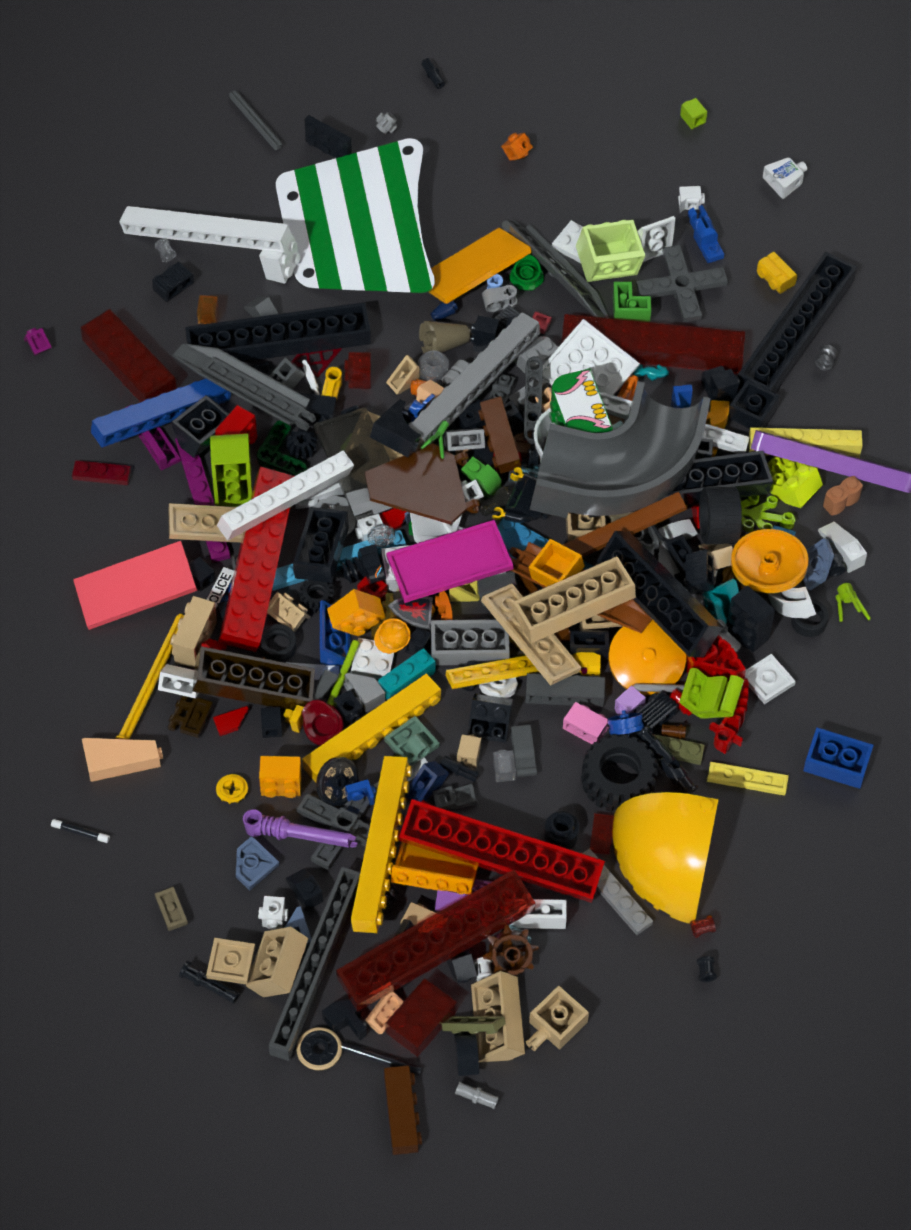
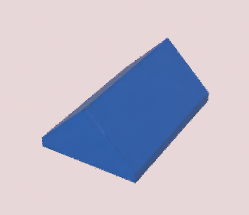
[320,600,350,665]

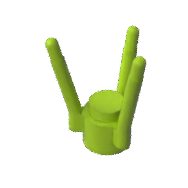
[835,583,871,622]

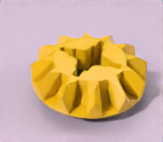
[216,774,248,804]

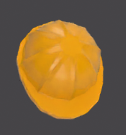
[374,618,410,654]

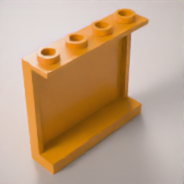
[391,842,478,895]

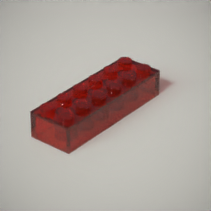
[80,309,176,402]

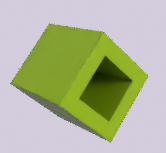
[680,98,707,129]

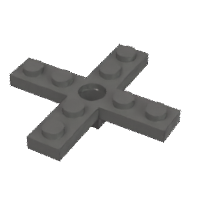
[636,245,728,322]
[297,780,378,870]

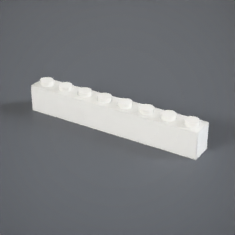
[217,450,354,541]

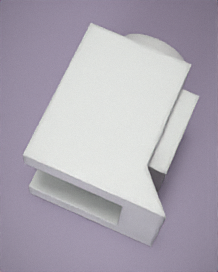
[678,186,705,213]

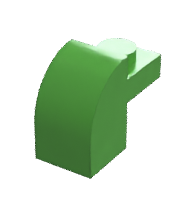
[461,457,502,501]

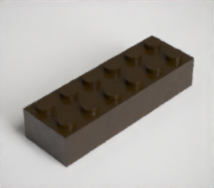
[192,646,315,711]

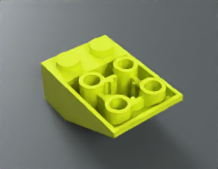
[767,456,823,508]

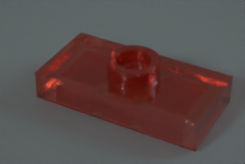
[590,813,614,854]

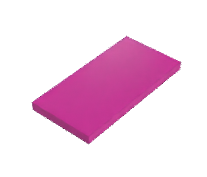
[386,520,514,603]

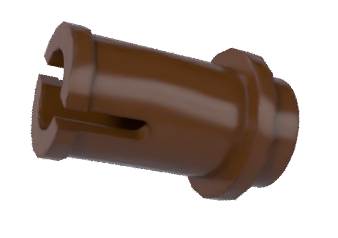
[662,724,686,739]

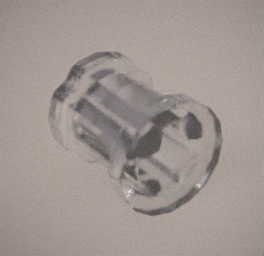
[155,238,176,262]

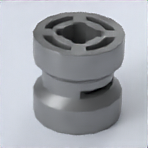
[815,345,837,370]

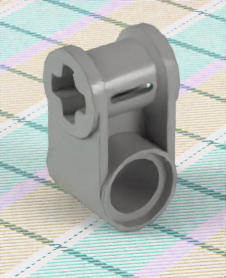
[482,285,517,312]

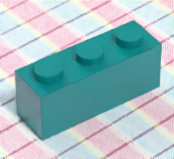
[378,648,436,701]

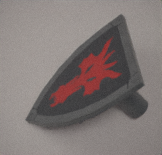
[388,596,433,630]

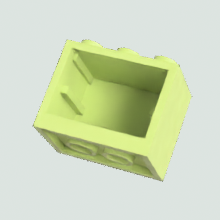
[576,220,645,282]

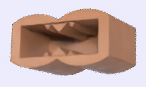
[823,476,863,515]

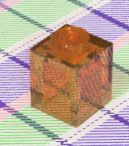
[197,295,219,324]

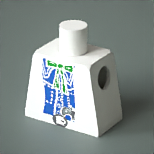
[763,158,807,199]

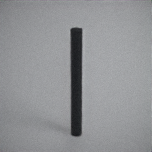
[341,1042,422,1076]

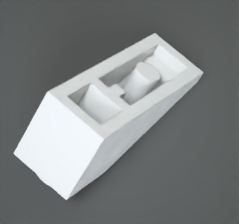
[818,522,867,573]

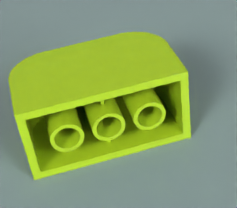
[210,433,252,507]

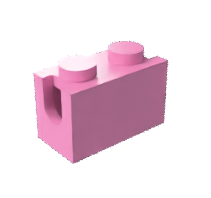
[563,702,609,744]

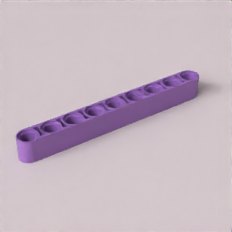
[751,430,911,493]

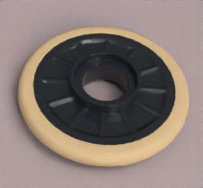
[296,1027,342,1070]

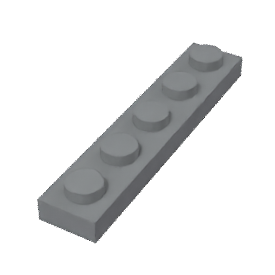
[582,848,653,935]

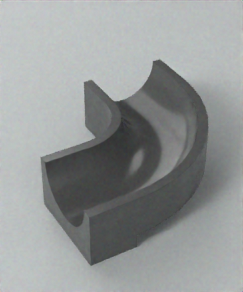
[530,381,711,518]

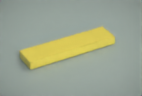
[707,761,789,796]

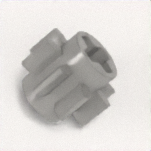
[376,112,397,134]

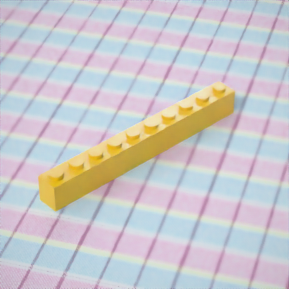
[351,756,412,933]

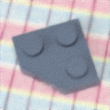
[803,538,834,590]
[236,836,279,891]

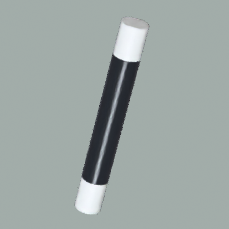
[51,819,110,843]

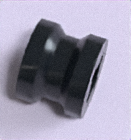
[828,554,846,577]

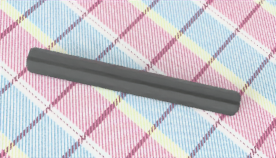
[229,90,283,151]

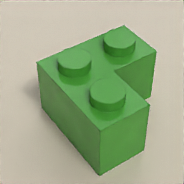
[613,282,651,324]

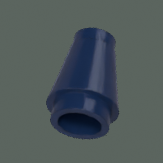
[430,300,458,322]

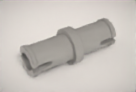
[455,1082,499,1109]

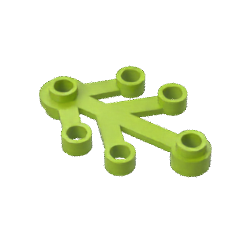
[741,495,795,532]

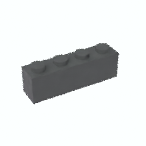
[525,672,605,707]

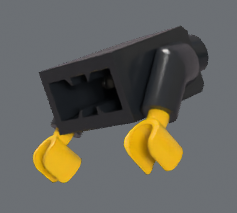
[492,467,550,523]

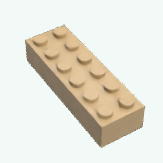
[513,557,636,643]

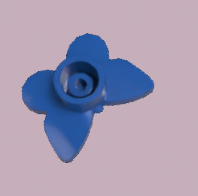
[408,394,435,422]

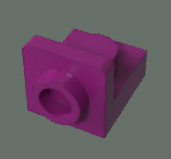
[24,328,52,356]

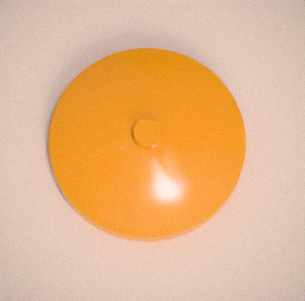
[731,529,808,593]
[608,619,686,696]

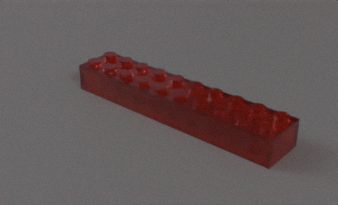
[561,314,745,373]
[336,870,536,1012]

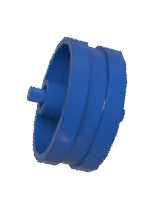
[607,710,644,737]

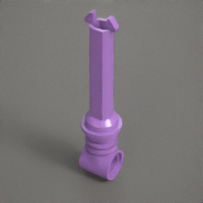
[243,810,358,848]

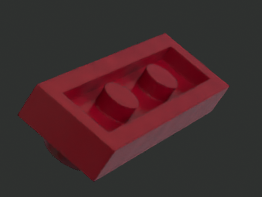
[72,460,131,485]

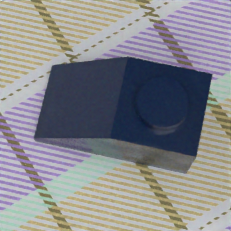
[405,761,449,802]

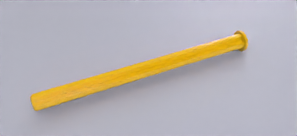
[115,614,184,740]

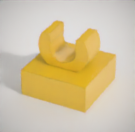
[283,705,304,733]

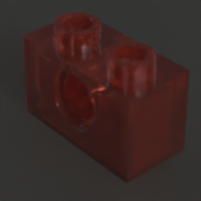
[345,352,371,389]

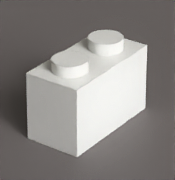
[158,664,199,698]

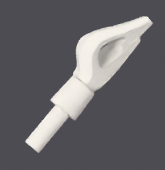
[302,360,320,395]

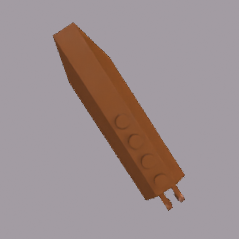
[509,542,652,633]

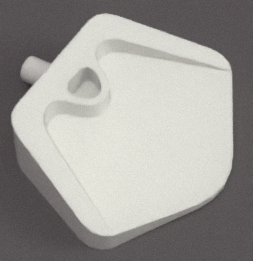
[410,513,465,543]

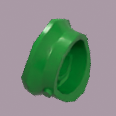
[510,254,544,291]

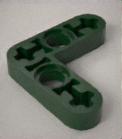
[257,420,307,476]

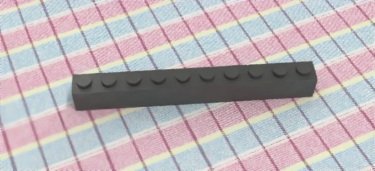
[269,867,360,1061]

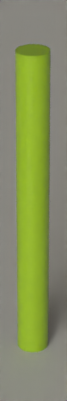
[327,640,360,706]

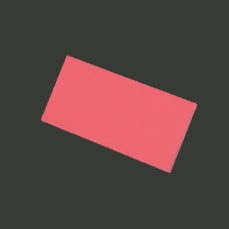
[73,541,197,630]

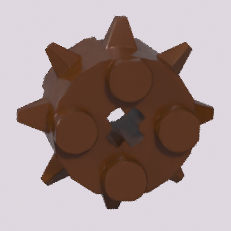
[483,925,539,976]

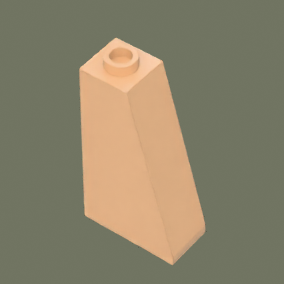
[82,738,163,782]

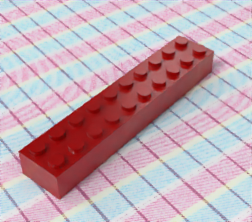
[219,467,295,652]
[399,799,605,903]

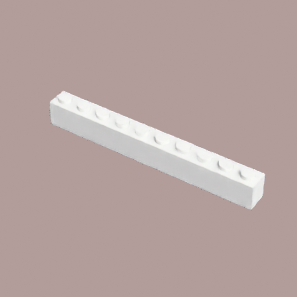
[119,206,292,252]

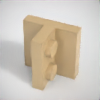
[206,938,255,985]

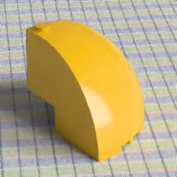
[612,792,718,925]

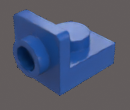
[345,779,376,806]

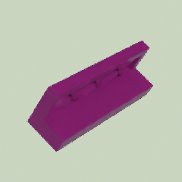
[125,404,181,471]

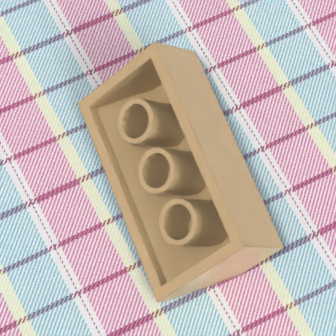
[471,971,525,1062]

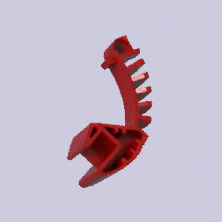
[685,635,749,754]

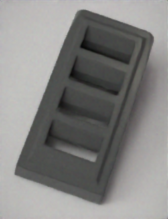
[313,670,339,700]

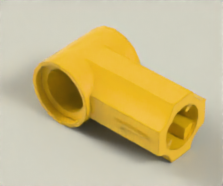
[321,367,342,402]

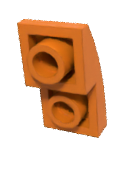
[435,591,452,620]

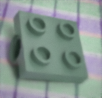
[384,716,440,766]

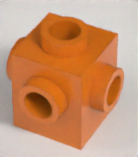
[501,133,533,161]

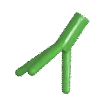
[420,421,449,459]

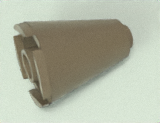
[419,321,472,357]

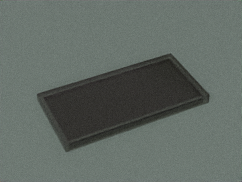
[314,407,390,520]

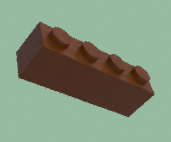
[478,396,522,474]
[384,1066,422,1155]

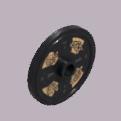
[316,757,359,806]

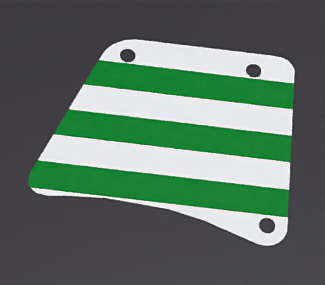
[276,138,435,293]

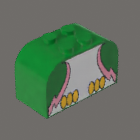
[549,369,613,433]

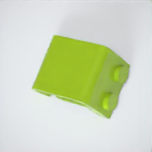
[679,668,744,719]

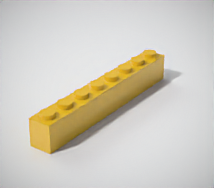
[302,673,441,783]

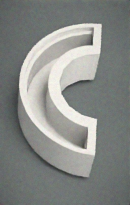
[767,587,816,618]

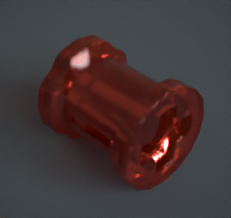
[690,915,716,938]

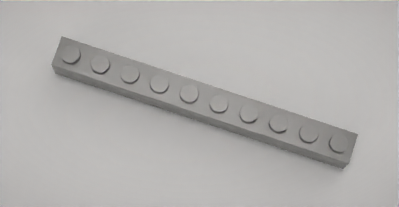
[408,312,540,446]

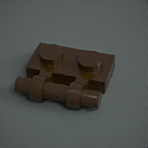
[167,695,213,738]

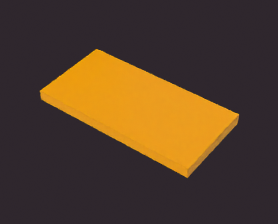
[428,227,532,304]

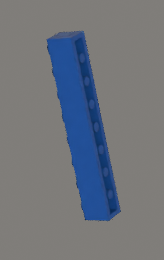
[91,379,231,448]

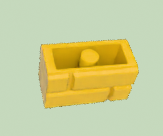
[757,252,797,294]

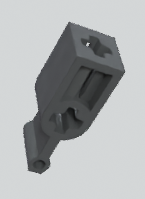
[511,725,537,777]

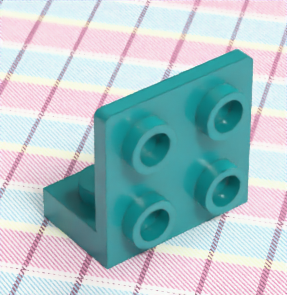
[702,579,739,624]

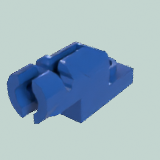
[688,205,724,263]

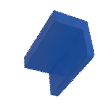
[671,385,693,408]

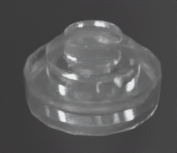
[367,524,395,547]

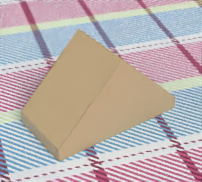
[386,355,420,395]

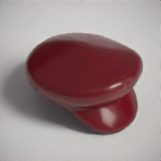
[302,700,344,746]

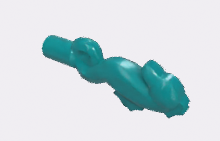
[633,364,669,381]

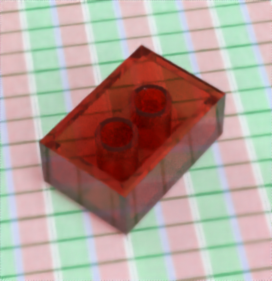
[385,978,457,1057]

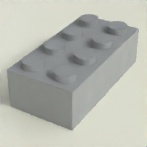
[431,620,509,665]

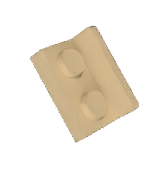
[267,592,311,633]

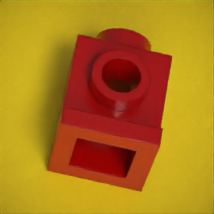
[357,576,388,603]

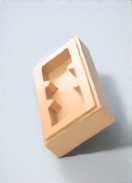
[365,989,405,1034]

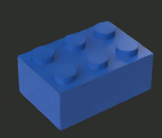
[803,727,873,789]

